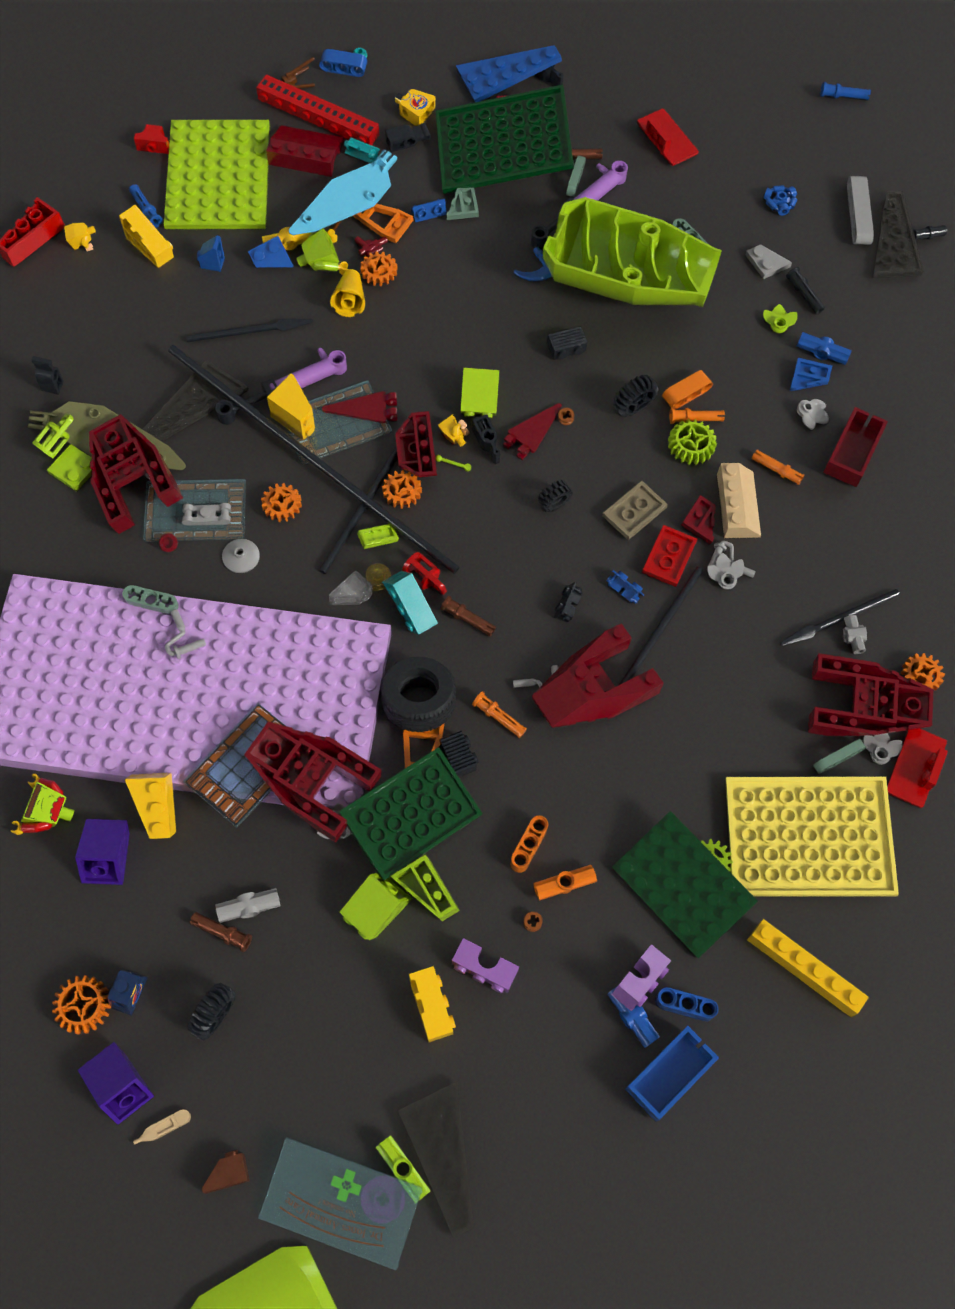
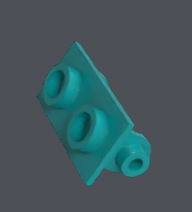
[344,137,380,163]

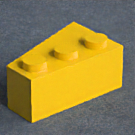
[119,205,174,268]
[125,773,176,839]
[409,966,456,1042]

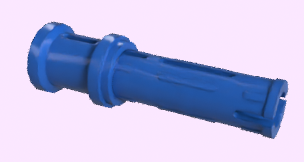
[820,82,871,100]
[129,184,163,228]

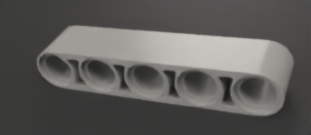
[847,176,874,245]

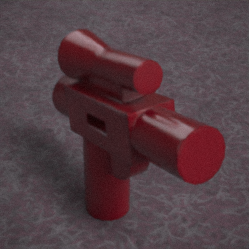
[354,236,388,258]

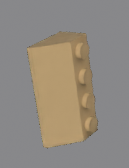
[717,463,761,538]

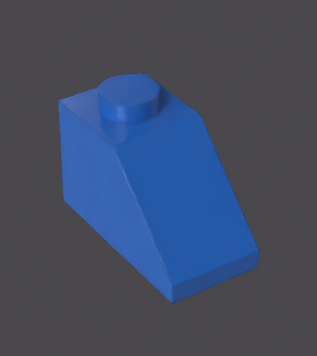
[197,235,225,272]

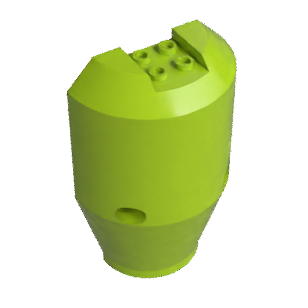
[543,197,722,307]

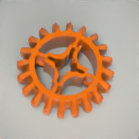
[52,975,111,1035]

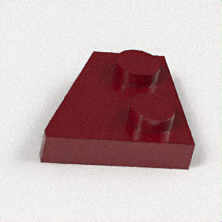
[681,495,716,544]

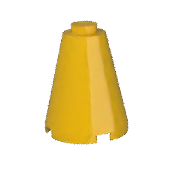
[330,269,365,317]

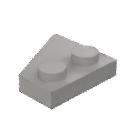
[745,245,792,279]

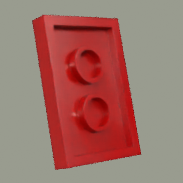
[642,525,697,587]

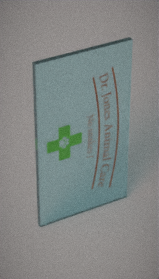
[259,1137,423,1270]

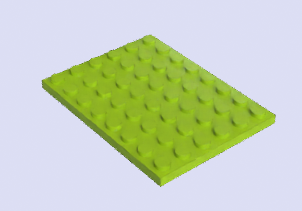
[164,120,270,229]

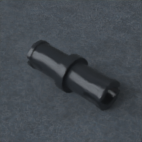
[911,225,947,240]

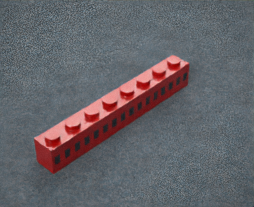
[256,74,379,145]

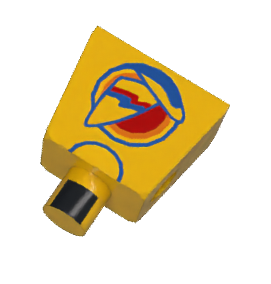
[395,89,435,126]

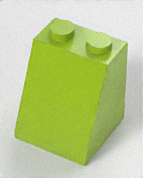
[461,368,499,418]
[340,873,413,940]

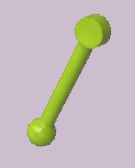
[435,455,471,472]

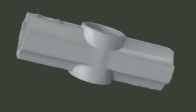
[215,888,281,923]

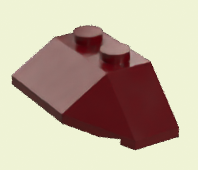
[395,411,437,477]

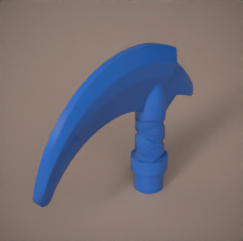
[514,247,552,281]

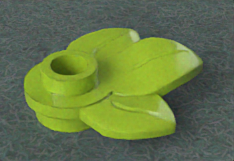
[763,304,797,333]

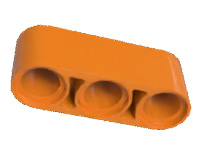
[662,370,713,410]
[510,816,548,873]

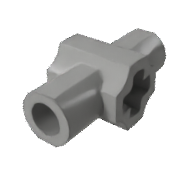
[843,615,867,654]

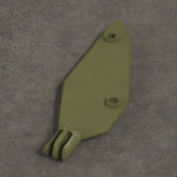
[27,401,186,470]

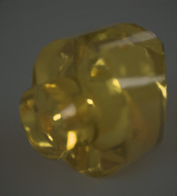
[365,563,391,591]

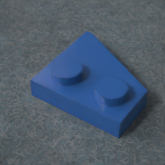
[248,236,294,268]
[790,358,832,391]

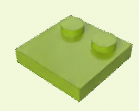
[47,444,92,492]

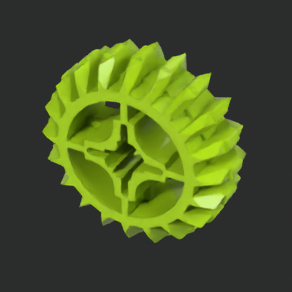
[668,419,717,465]

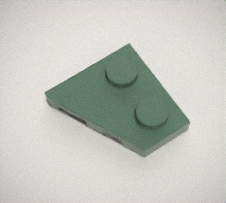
[447,188,479,220]

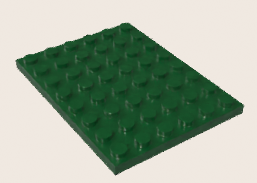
[436,85,574,194]

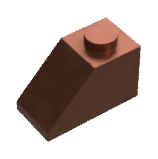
[202,1150,250,1194]

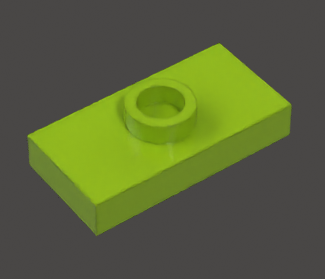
[357,524,399,549]

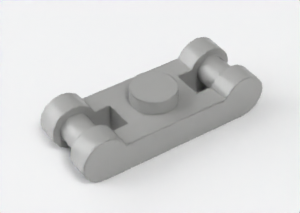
[182,503,231,526]

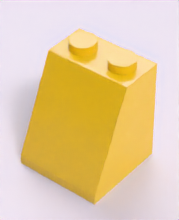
[267,374,315,440]

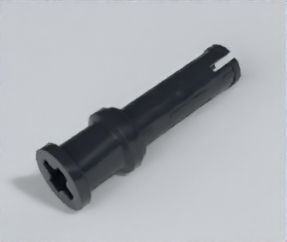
[786,267,825,314]

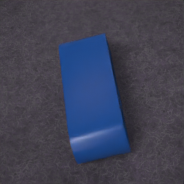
[319,49,368,77]
[655,988,718,1021]

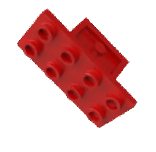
[637,108,699,166]
[887,728,948,808]

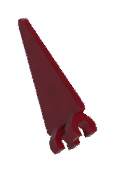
[322,391,397,423]
[503,403,562,460]

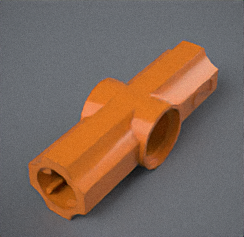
[533,865,597,901]

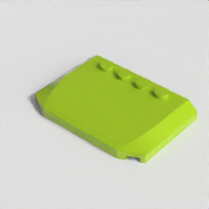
[191,1246,337,1309]

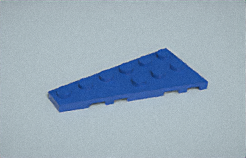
[456,45,562,102]

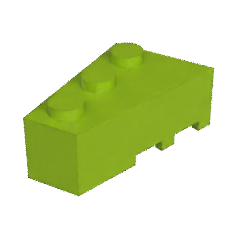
[390,854,460,921]

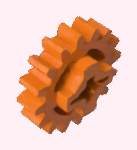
[360,251,397,286]
[382,470,422,509]
[261,483,302,522]
[901,653,945,691]

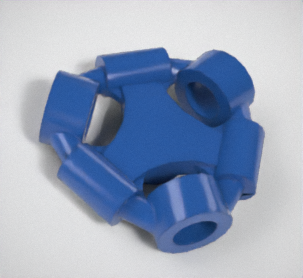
[763,185,797,216]

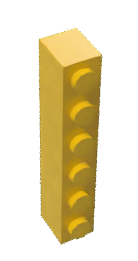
[747,919,869,1017]

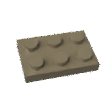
[603,481,668,540]

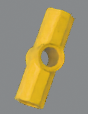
[262,227,312,250]

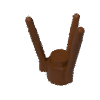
[281,57,315,89]

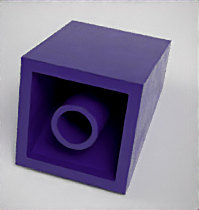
[75,819,130,885]
[78,1042,154,1125]

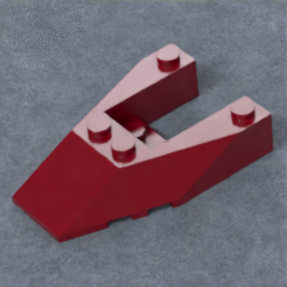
[89,414,183,534]
[532,623,664,728]
[808,653,934,736]
[244,722,381,843]

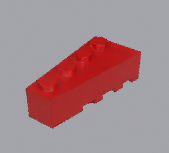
[0,197,65,267]

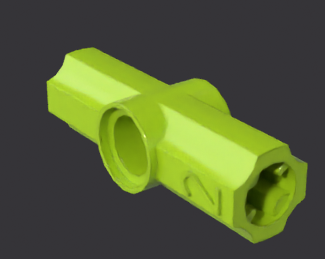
[376,1135,431,1204]

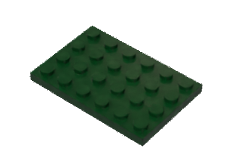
[338,747,483,881]
[612,811,758,958]

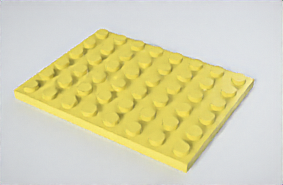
[725,777,899,896]

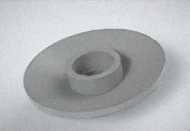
[222,539,260,573]

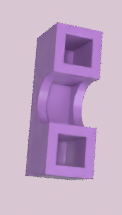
[452,938,519,993]
[611,944,671,1011]

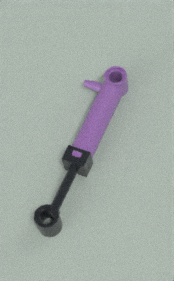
[531,161,628,250]
[215,348,347,425]

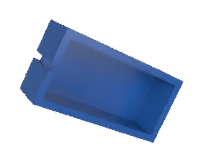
[625,1026,719,1122]

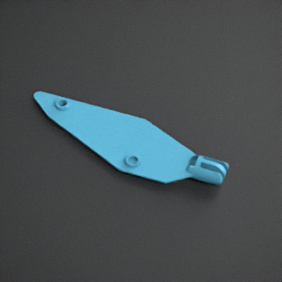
[289,149,397,235]

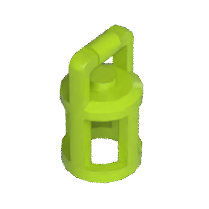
[32,413,74,458]

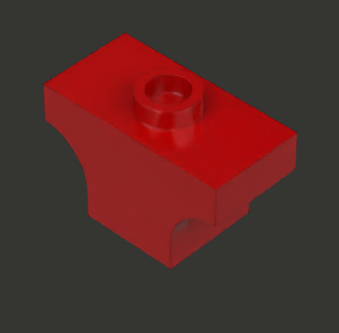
[134,124,169,154]

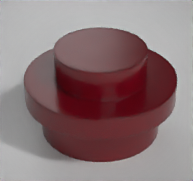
[159,533,178,552]

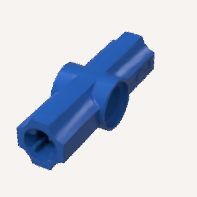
[797,332,852,365]
[607,986,660,1048]

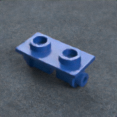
[411,199,447,222]
[606,570,644,604]

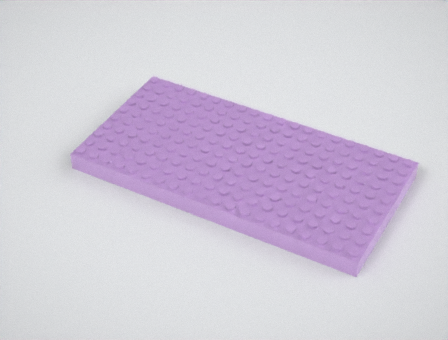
[0,574,391,810]

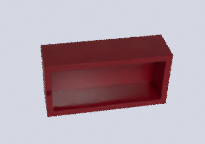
[823,407,888,487]

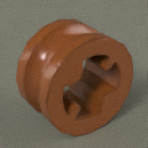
[558,408,574,425]
[524,912,542,932]

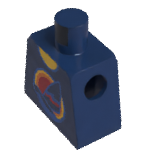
[107,970,148,1016]

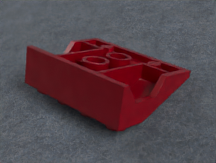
[266,125,344,177]

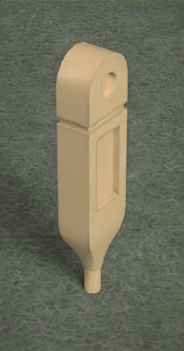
[133,1109,191,1145]

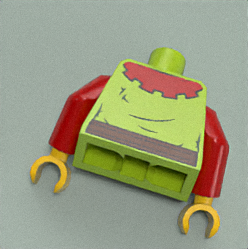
[11,774,74,835]

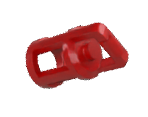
[402,552,447,595]

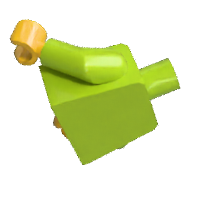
[296,228,349,275]

